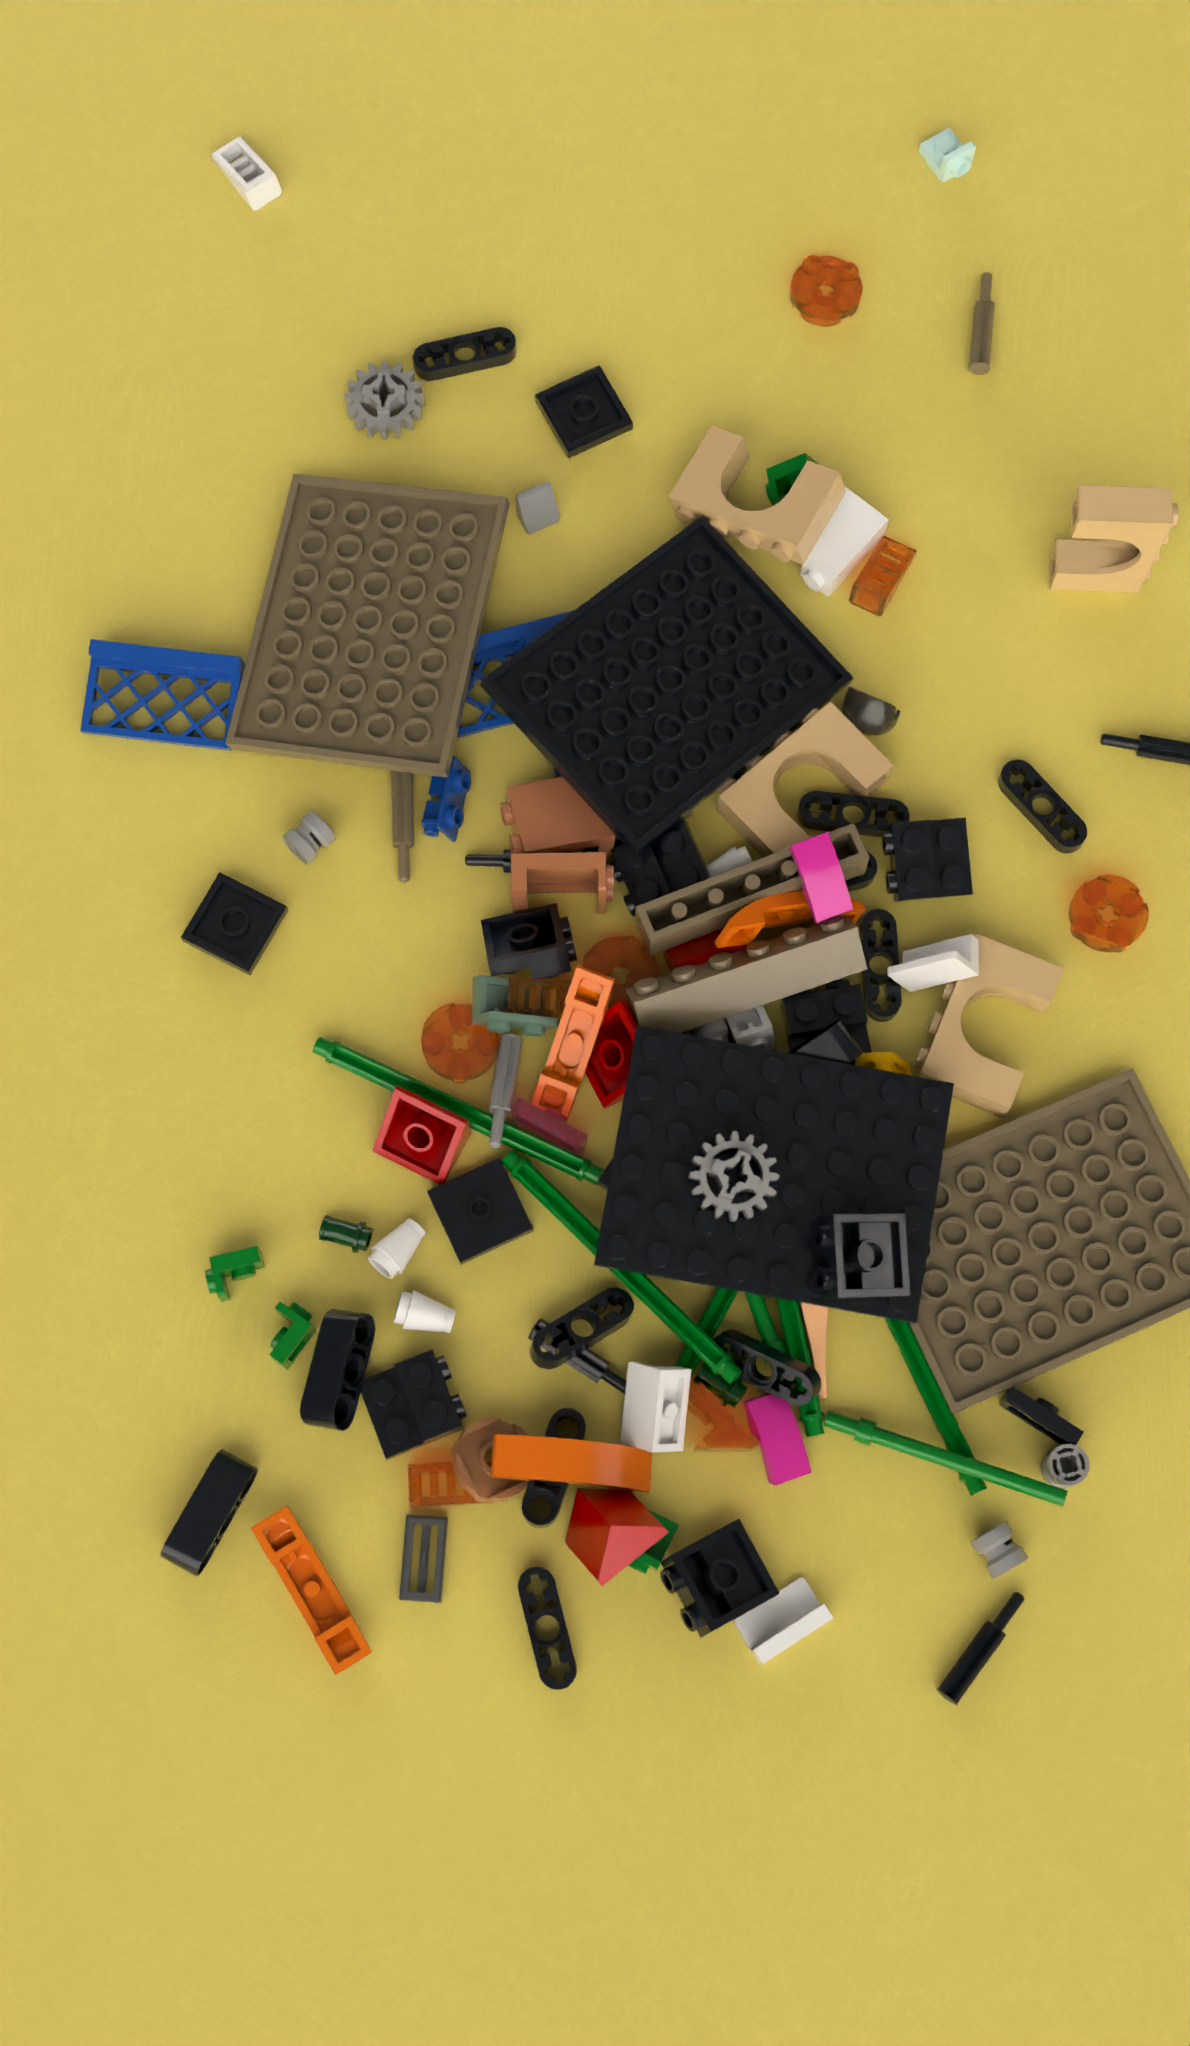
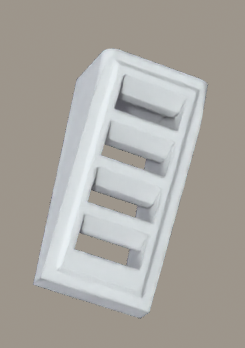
[211,136,282,211]

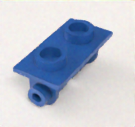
[421,756,471,842]

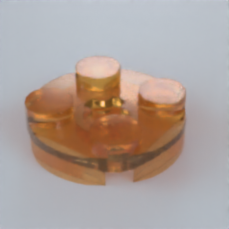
[790,255,862,327]
[1068,874,1149,953]
[582,936,659,1013]
[421,1003,500,1083]

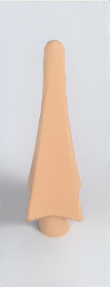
[799,1304,828,1400]

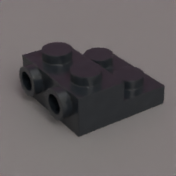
[882,817,973,902]
[609,819,711,917]
[481,903,578,980]
[780,979,872,1065]
[811,1213,910,1300]
[361,1349,467,1460]
[660,1519,780,1637]

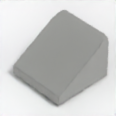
[516,481,560,534]

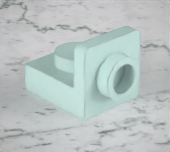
[919,128,976,183]

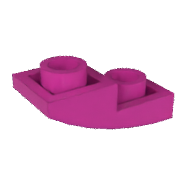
[789,832,853,924]
[743,1393,812,1486]

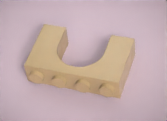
[669,425,846,565]
[1049,485,1179,593]
[717,701,894,858]
[913,933,1064,1118]

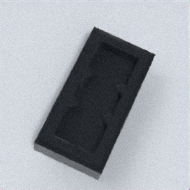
[999,1386,1084,1445]

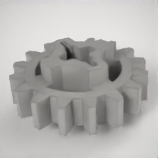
[345,361,425,440]
[689,1131,779,1222]

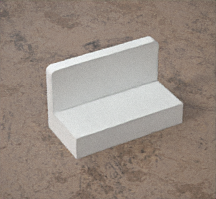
[887,934,979,992]
[620,1362,691,1453]
[734,1577,833,1665]

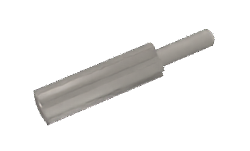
[489,1033,523,1148]

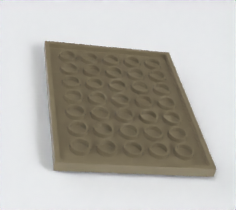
[225,474,510,778]
[909,1069,1190,1414]

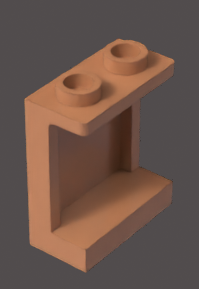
[500,776,615,856]
[511,852,614,914]

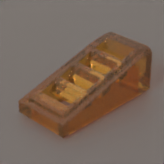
[849,535,917,616]
[508,976,572,1022]
[408,1461,494,1508]

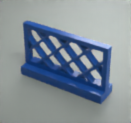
[457,610,574,738]
[80,639,245,751]

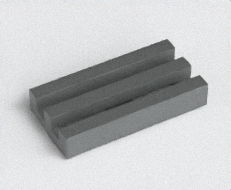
[399,1515,448,1603]

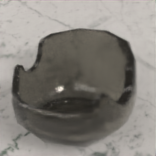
[842,687,900,736]

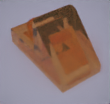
[688,1383,759,1452]

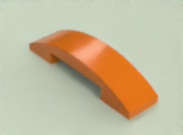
[715,891,866,948]
[529,965,615,1123]
[491,1434,652,1493]
[251,1505,372,1675]

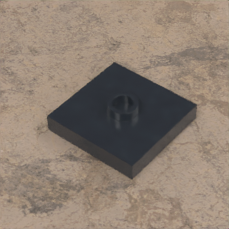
[535,365,633,459]
[181,872,288,976]
[427,1158,533,1265]

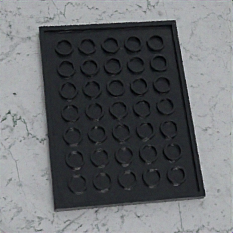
[480,516,853,856]
[594,1025,954,1323]

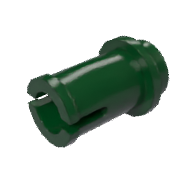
[319,1215,373,1253]
[693,1363,748,1408]

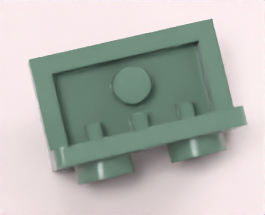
[472,975,559,1036]

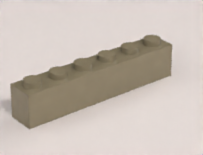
[635,823,869,956]
[625,915,867,1033]

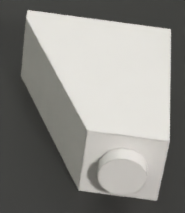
[800,486,889,597]

